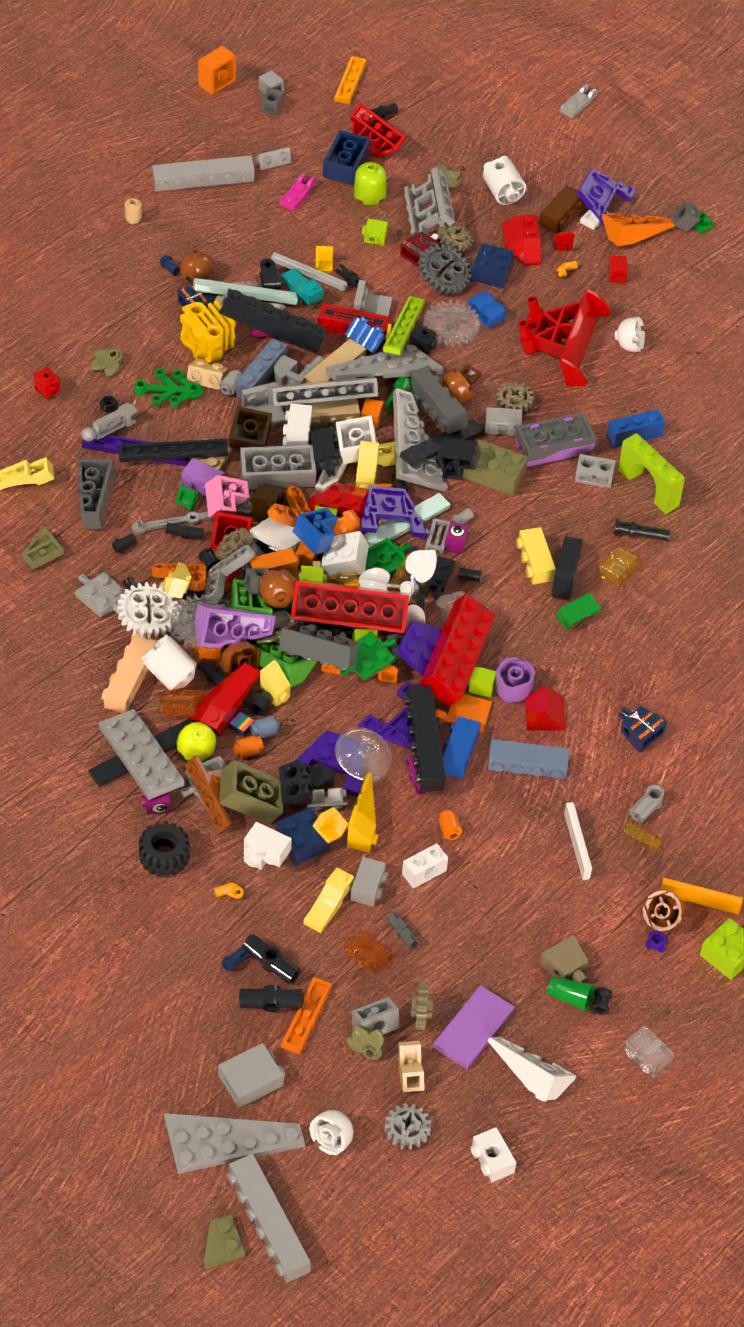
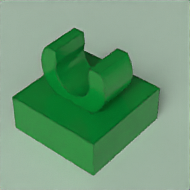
[693,211,714,234]
[175,484,199,510]

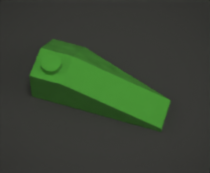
[244,638,317,688]

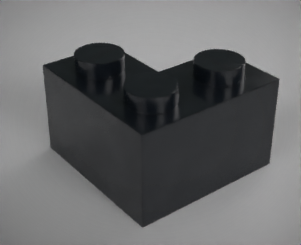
[437,438,481,480]

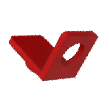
[553,232,575,251]

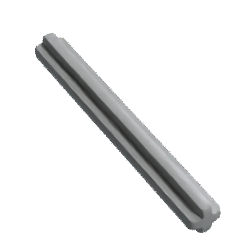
[271,252,348,291]

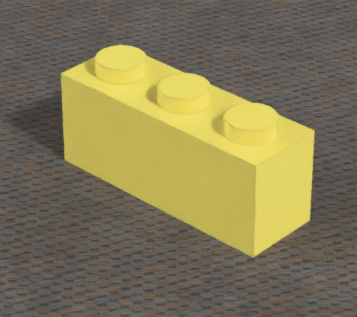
[516,527,556,584]

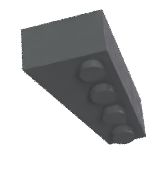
[279,620,359,670]

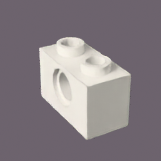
[402,844,448,889]
[471,1127,516,1183]

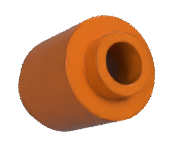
[233,735,264,759]
[438,810,462,840]

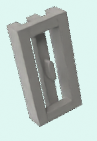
[425,518,450,554]

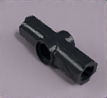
[242,934,301,984]
[239,984,304,1012]

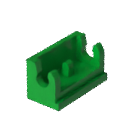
[556,592,601,630]

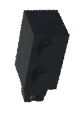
[311,426,341,477]

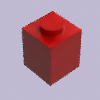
[608,256,628,283]

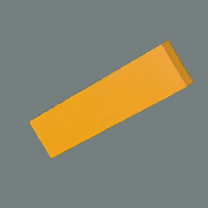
[334,56,367,105]
[661,878,743,915]

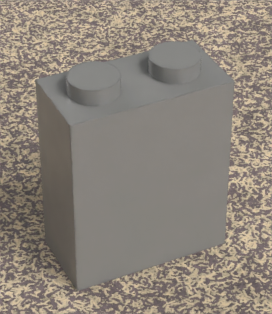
[218,1043,285,1108]

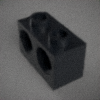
[279,759,313,809]

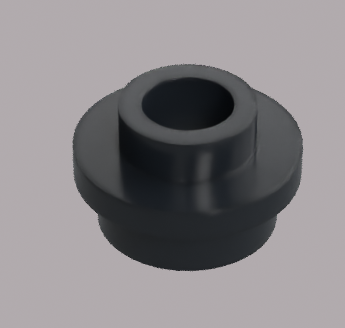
[100,395,118,412]

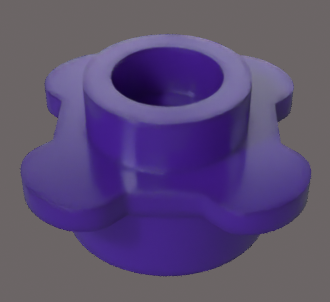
[645,931,668,953]

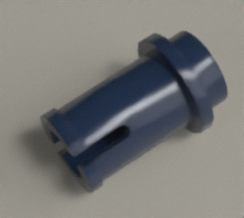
[160,255,180,276]
[221,947,248,971]

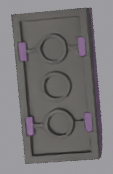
[515,413,596,466]

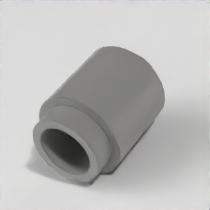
[219,370,242,396]

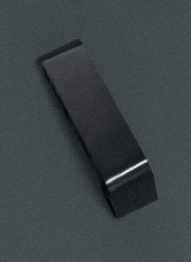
[551,536,583,600]

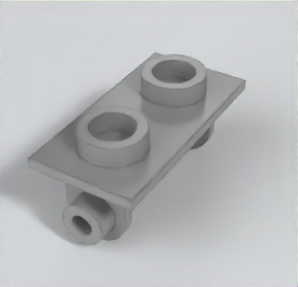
[256,147,292,170]
[306,787,347,810]

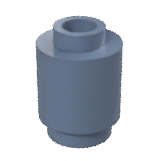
[250,715,280,739]

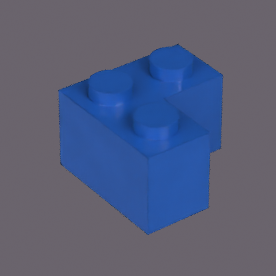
[292,507,338,554]

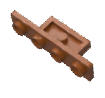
[185,755,231,833]

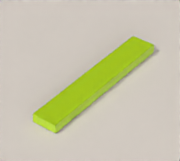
[383,296,425,355]

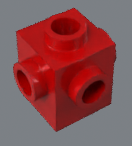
[33,367,61,399]

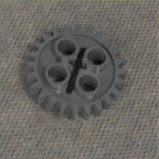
[417,244,472,296]

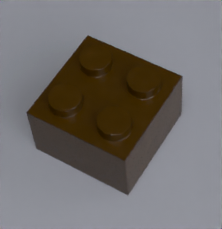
[229,406,272,449]

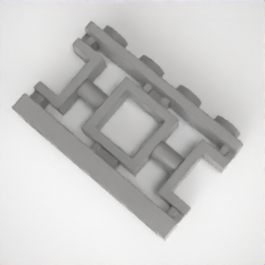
[404,166,455,236]

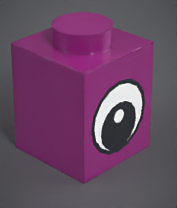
[445,522,468,554]
[141,792,171,815]

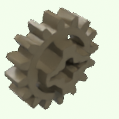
[437,223,474,252]
[495,381,534,413]
[215,527,252,561]
[411,983,434,1030]

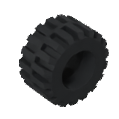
[139,822,190,877]

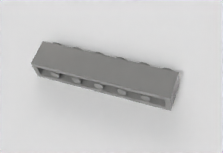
[152,156,254,191]
[267,377,378,406]
[227,1153,311,1283]

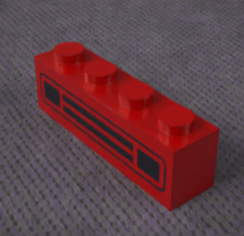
[317,303,390,343]

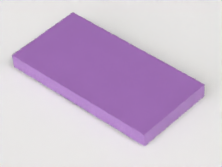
[433,985,515,1070]

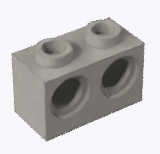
[575,454,616,488]

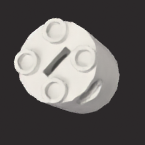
[483,156,526,205]
[140,634,197,690]

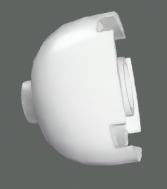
[615,317,645,352]
[310,1110,354,1155]

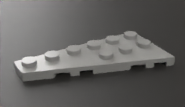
[326,345,444,380]
[393,388,448,492]
[164,1113,305,1174]

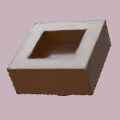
[459,364,481,386]

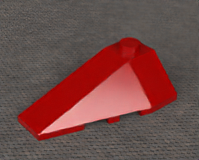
[187,663,260,737]

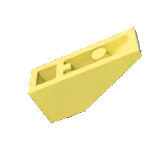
[356,440,379,489]

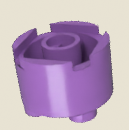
[495,657,535,703]

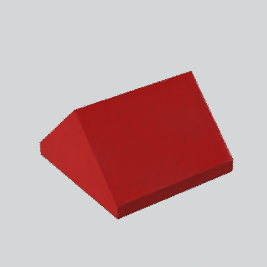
[210,511,253,549]
[525,686,566,731]

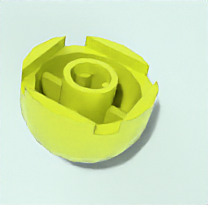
[176,722,216,762]

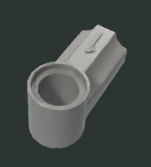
[629,785,664,823]

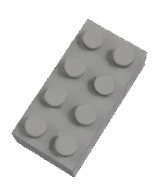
[240,445,316,489]

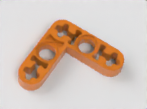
[267,485,310,527]
[152,564,206,591]

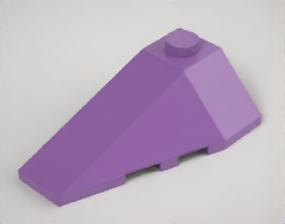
[194,603,276,648]

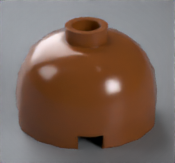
[180,249,214,281]
[441,368,475,404]
[259,569,296,608]
[221,640,261,675]
[643,890,685,932]

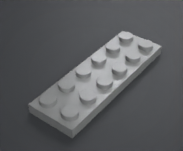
[98,709,185,800]

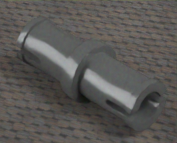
[387,912,420,950]

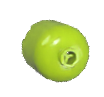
[353,162,387,205]

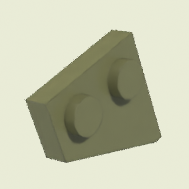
[22,527,64,570]
[203,1215,245,1269]

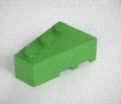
[230,579,273,615]

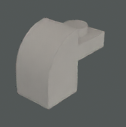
[274,355,305,386]

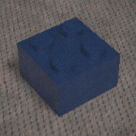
[471,243,515,289]
[276,807,330,866]

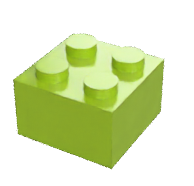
[700,918,744,980]

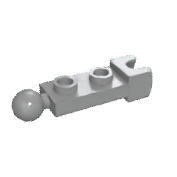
[81,403,137,441]

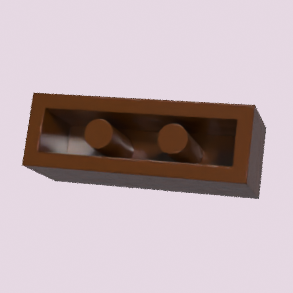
[539,185,584,234]

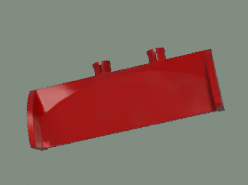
[518,289,612,386]

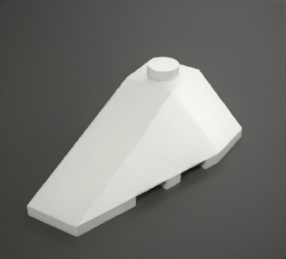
[488,1037,576,1102]

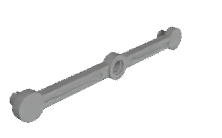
[132,500,252,535]

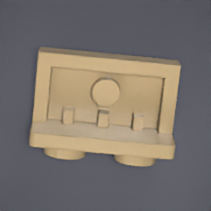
[187,359,228,390]

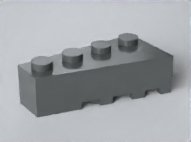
[410,365,468,434]
[78,458,117,529]

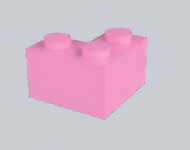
[205,475,249,519]

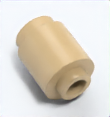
[124,198,142,224]

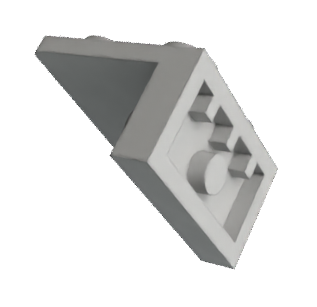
[353,280,392,316]
[242,382,286,425]

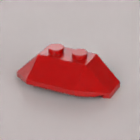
[350,103,407,158]
[501,215,541,266]
[308,482,380,526]

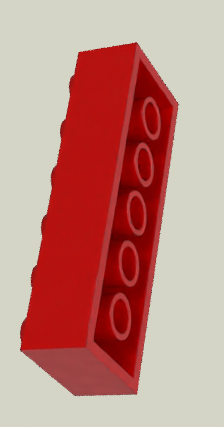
[291,579,410,633]
[419,593,496,707]

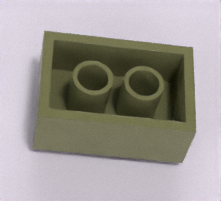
[463,439,528,496]
[220,760,283,825]

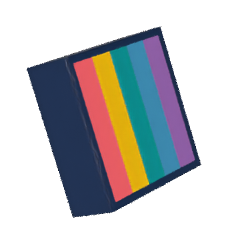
[228,711,255,737]

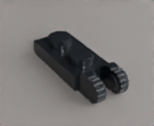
[423,556,456,601]

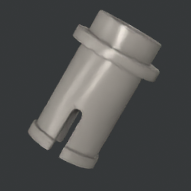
[450,508,474,524]

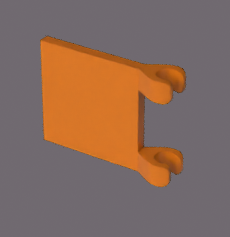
[435,694,492,733]

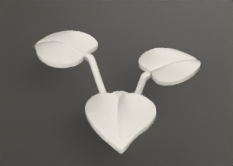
[358,550,437,631]

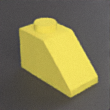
[260,660,290,707]

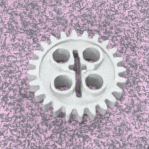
[117,582,179,639]

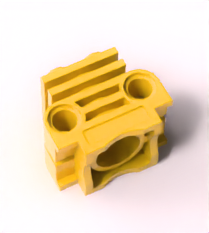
[180,300,236,364]

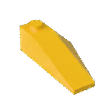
[347,773,379,853]

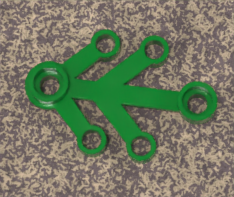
[134,368,203,407]

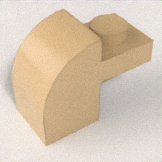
[398,1041,424,1092]

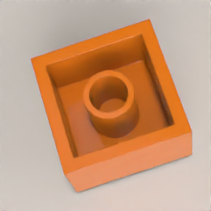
[198,46,236,95]

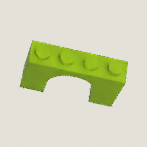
[618,433,685,514]

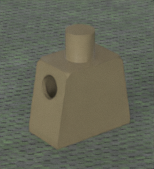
[540,935,589,983]

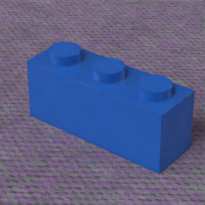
[607,409,665,448]
[442,716,481,779]

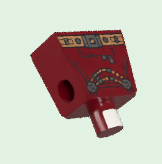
[400,232,440,267]

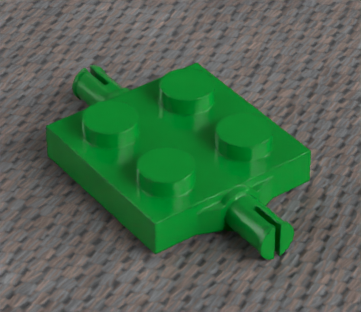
[359,538,411,577]
[339,631,396,681]

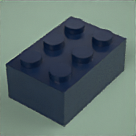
[323,130,371,185]

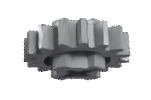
[384,1103,431,1150]

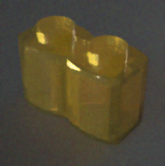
[599,546,640,587]

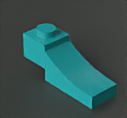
[280,268,324,306]

